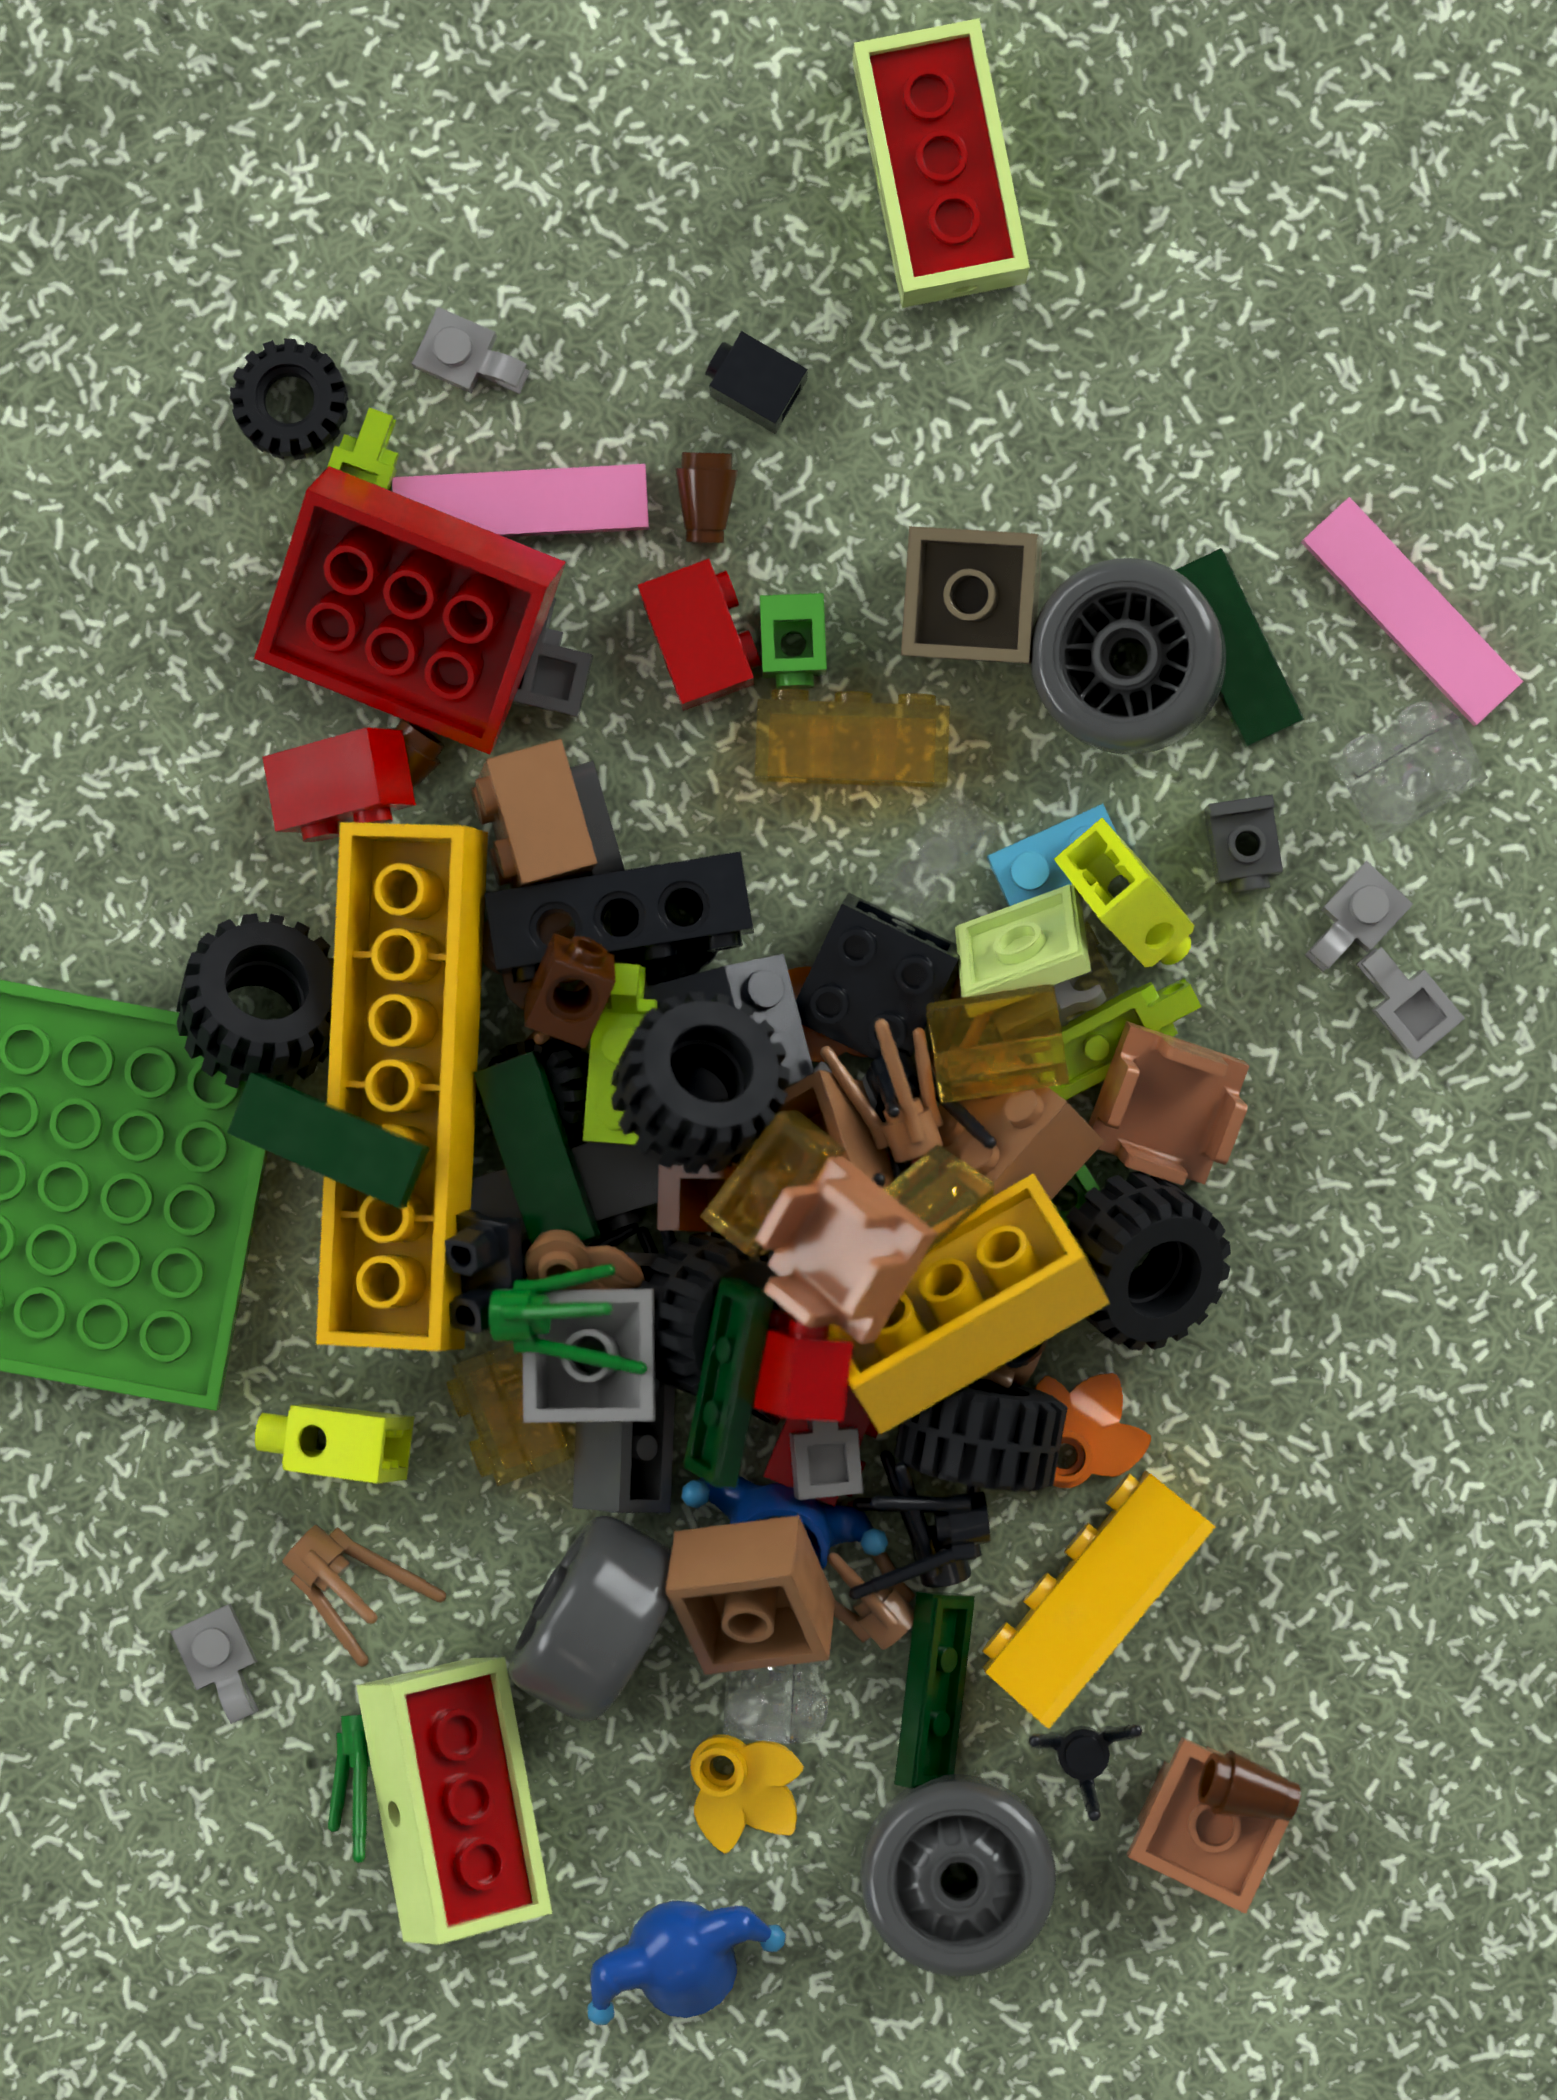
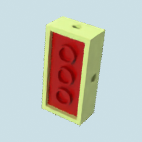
[853,18,1030,308]
[356,1657,552,1945]

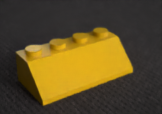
[829,1173,1109,1435]
[982,1470,1216,1729]

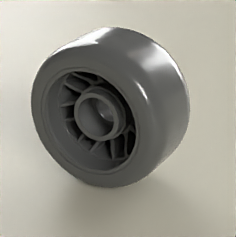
[1030,558,1226,755]
[508,1516,671,1722]
[860,1774,1056,1977]

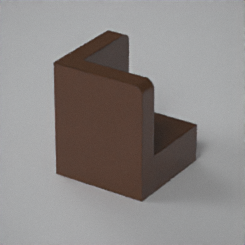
[657,1165,759,1233]

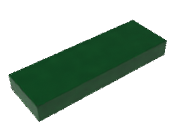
[1175,548,1304,748]
[474,1051,601,1245]
[227,1073,430,1208]
[683,1277,774,1488]
[894,1592,975,1788]

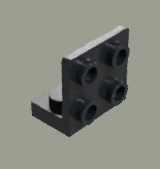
[796,893,959,1059]

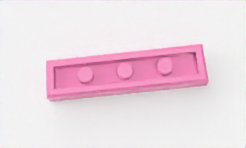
[392,464,649,537]
[1301,497,1523,727]

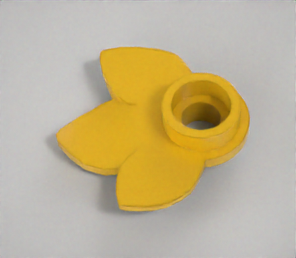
[690,1734,804,1854]

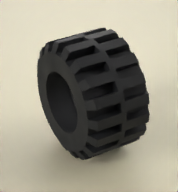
[176,913,334,1089]
[611,991,790,1174]
[1066,1171,1231,1351]
[639,1232,788,1397]
[894,1378,1067,1492]

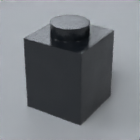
[705,331,808,434]

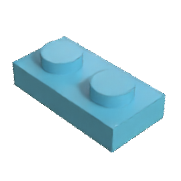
[987,804,1117,906]

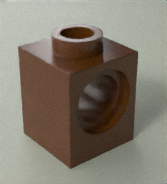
[524,933,616,1048]

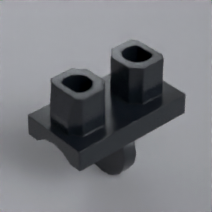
[445,1209,528,1334]

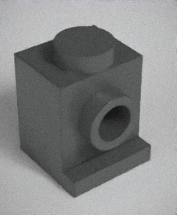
[1204,794,1283,893]

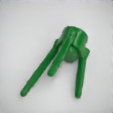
[489,1264,647,1375]
[328,1715,371,1863]

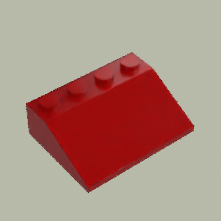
[254,466,566,755]

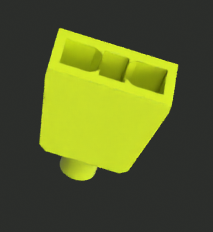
[1054,817,1195,967]
[255,1404,415,1483]

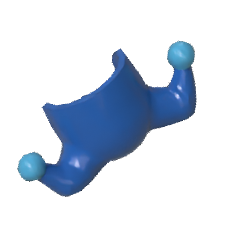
[682,1476,889,1569]
[587,1900,786,2025]

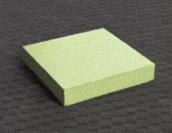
[955,884,1091,1015]

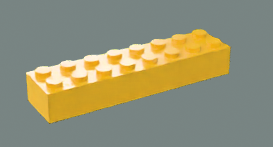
[316,822,488,1351]

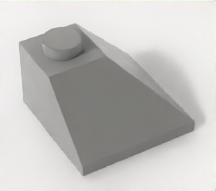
[523,1289,655,1422]

